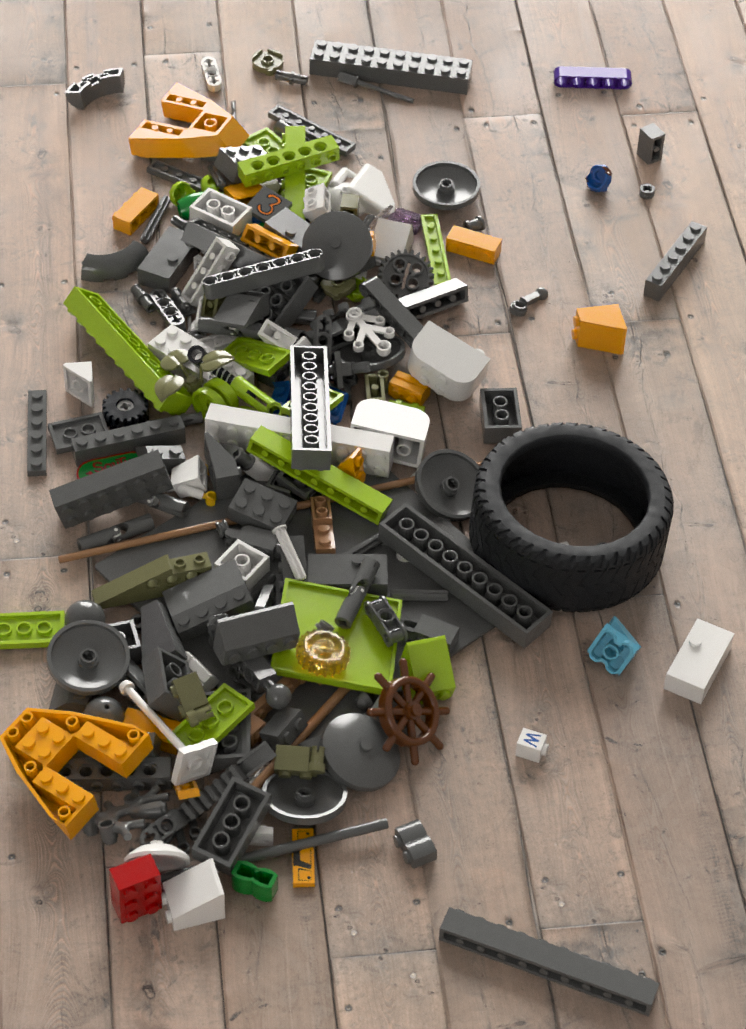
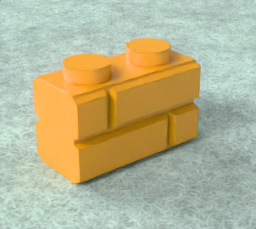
[388,370,431,406]

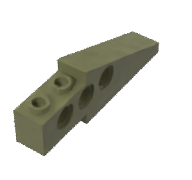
[91,552,212,609]

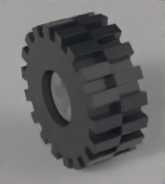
[102,388,149,430]

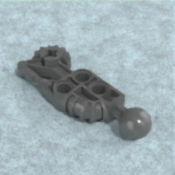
[207,613,292,709]

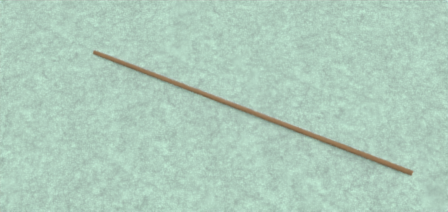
[58,461,482,564]

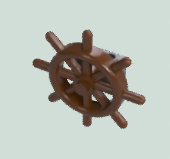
[367,658,450,766]

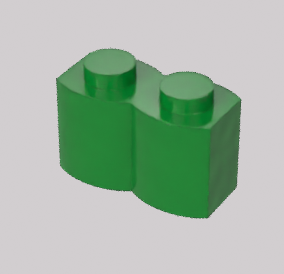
[231,861,278,902]

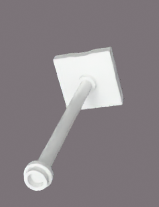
[119,680,218,786]

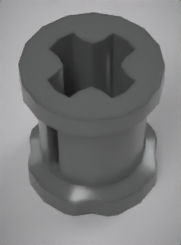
[463,216,485,231]

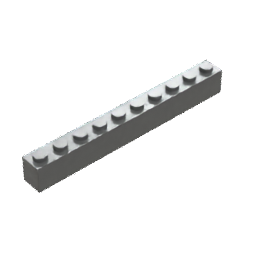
[304,278,469,351]
[439,907,660,1017]

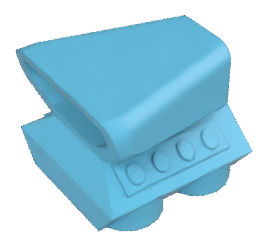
[587,616,641,676]

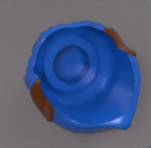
[585,164,612,192]

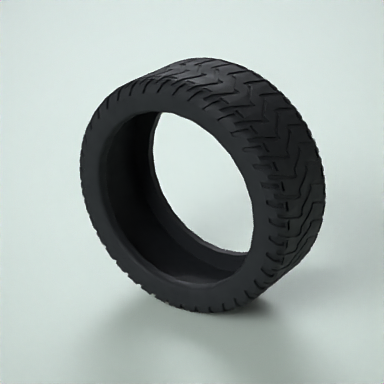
[469,422,674,613]

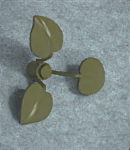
[155,349,235,402]

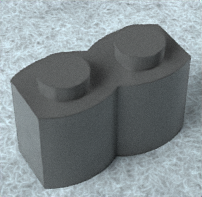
[393,819,437,869]

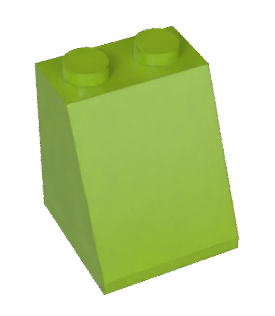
[400,635,456,704]

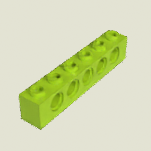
[237,135,340,188]

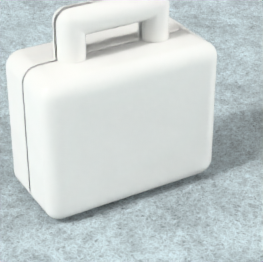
[329,164,395,218]

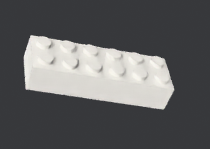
[148,324,254,401]

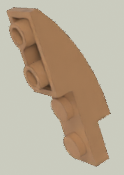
[310,496,336,554]

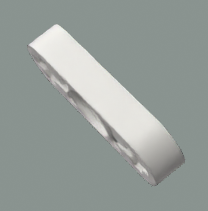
[201,57,222,92]

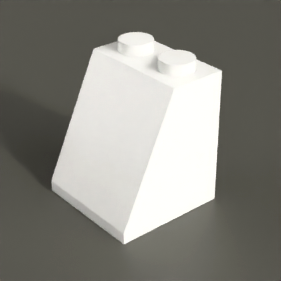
[374,218,414,268]
[162,858,225,931]

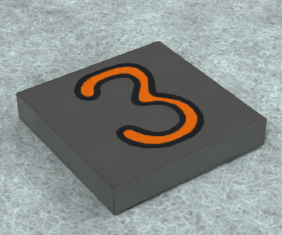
[247,186,292,223]

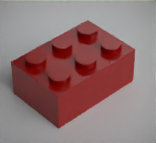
[109,853,162,924]

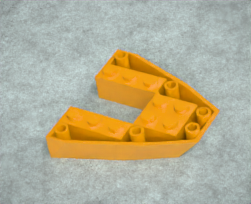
[128,83,250,158]
[0,708,154,840]

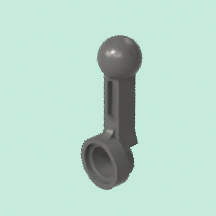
[509,287,548,317]

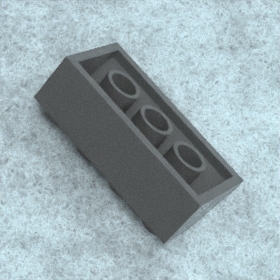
[213,602,300,666]

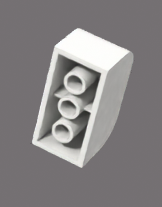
[408,321,491,401]
[350,399,430,468]

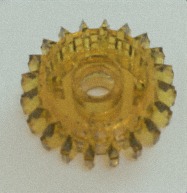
[295,628,351,678]

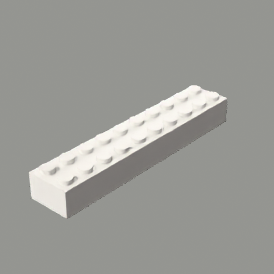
[205,403,394,478]

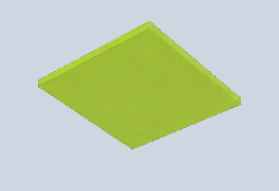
[270,578,403,695]

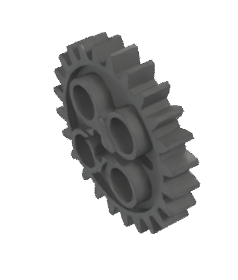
[377,249,434,299]

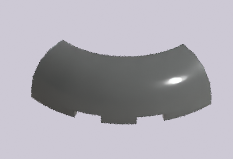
[65,68,125,110]
[81,240,149,282]

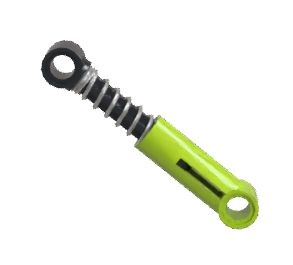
[187,345,287,417]

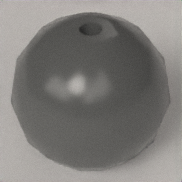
[65,600,106,626]
[82,696,125,722]

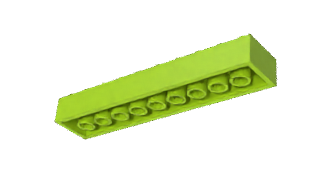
[63,286,192,415]

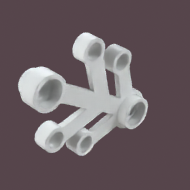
[343,307,395,357]

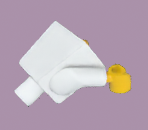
[167,455,216,506]

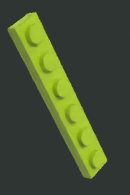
[420,214,451,286]

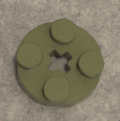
[252,49,283,76]
[321,277,357,300]

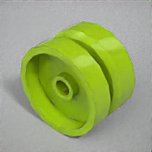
[191,377,239,421]

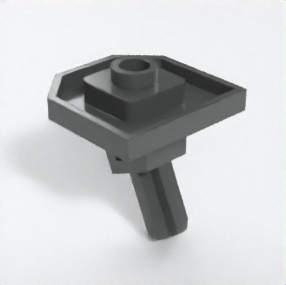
[328,351,371,389]

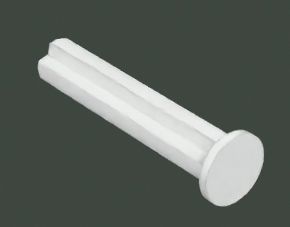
[272,525,306,581]

